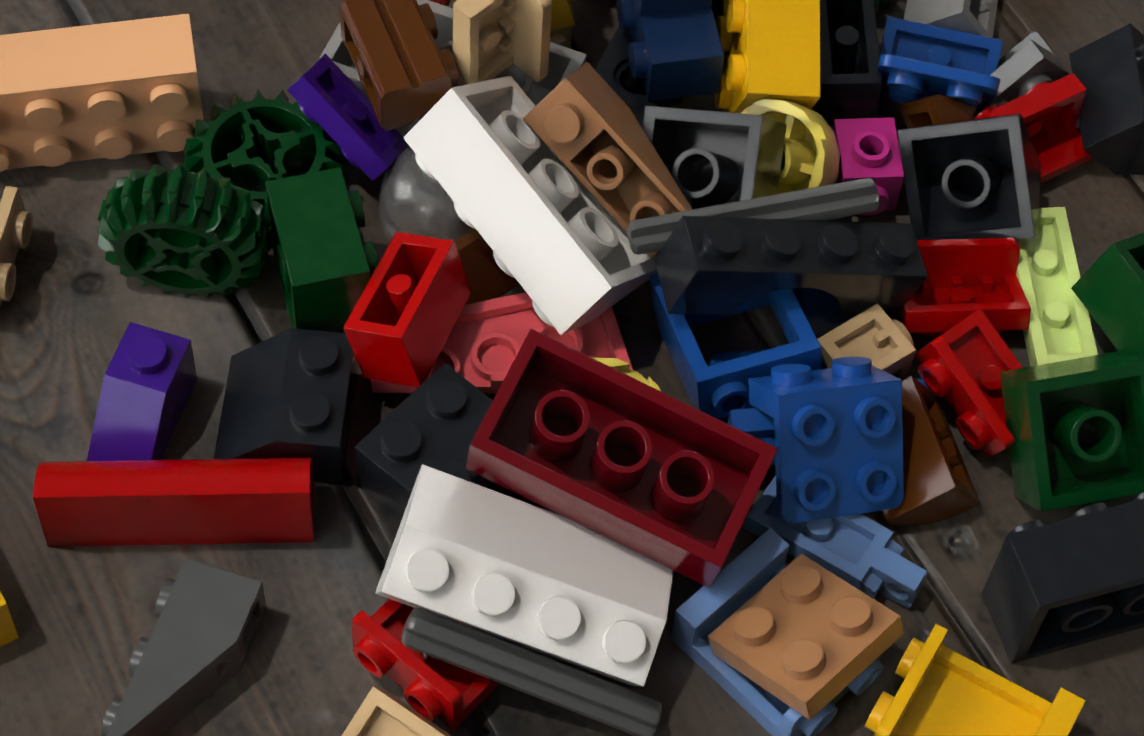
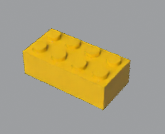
[714,0,820,113]

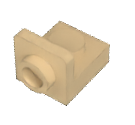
[817,303,916,381]

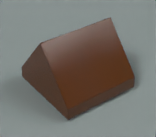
[899,94,977,128]

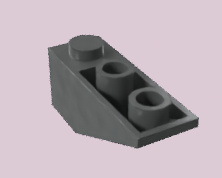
[101,557,266,736]

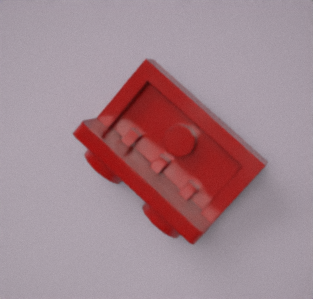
[974,73,1092,184]
[898,238,1031,336]
[915,308,1023,458]
[351,599,500,731]

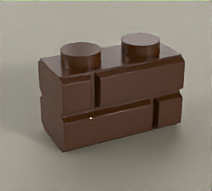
[339,0,459,131]

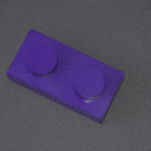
[287,53,408,181]

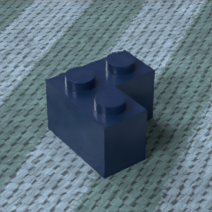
[617,0,724,102]

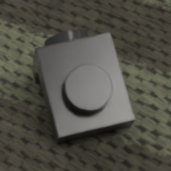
[990,31,1070,102]

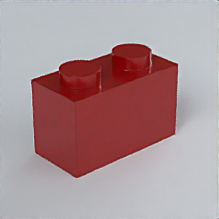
[343,232,472,388]

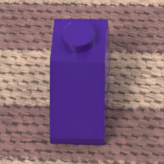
[86,322,197,461]

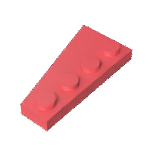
[369,292,633,393]

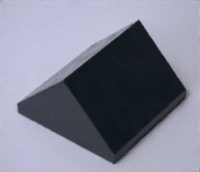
[897,114,1041,240]

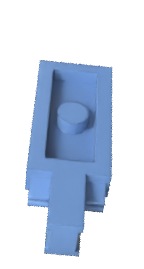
[744,475,928,609]

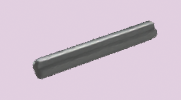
[628,178,879,255]
[401,608,662,736]

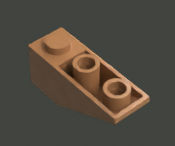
[523,62,693,258]

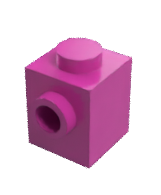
[832,117,904,215]

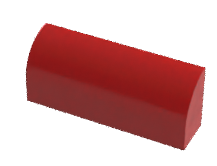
[33,458,315,547]

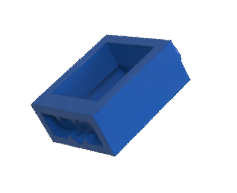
[649,273,822,419]

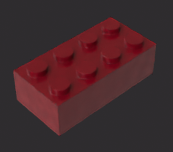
[466,329,778,588]

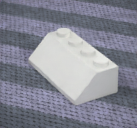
[403,76,658,335]
[375,465,673,687]

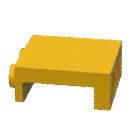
[864,623,1086,736]

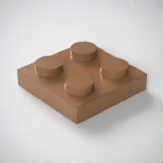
[708,554,904,720]

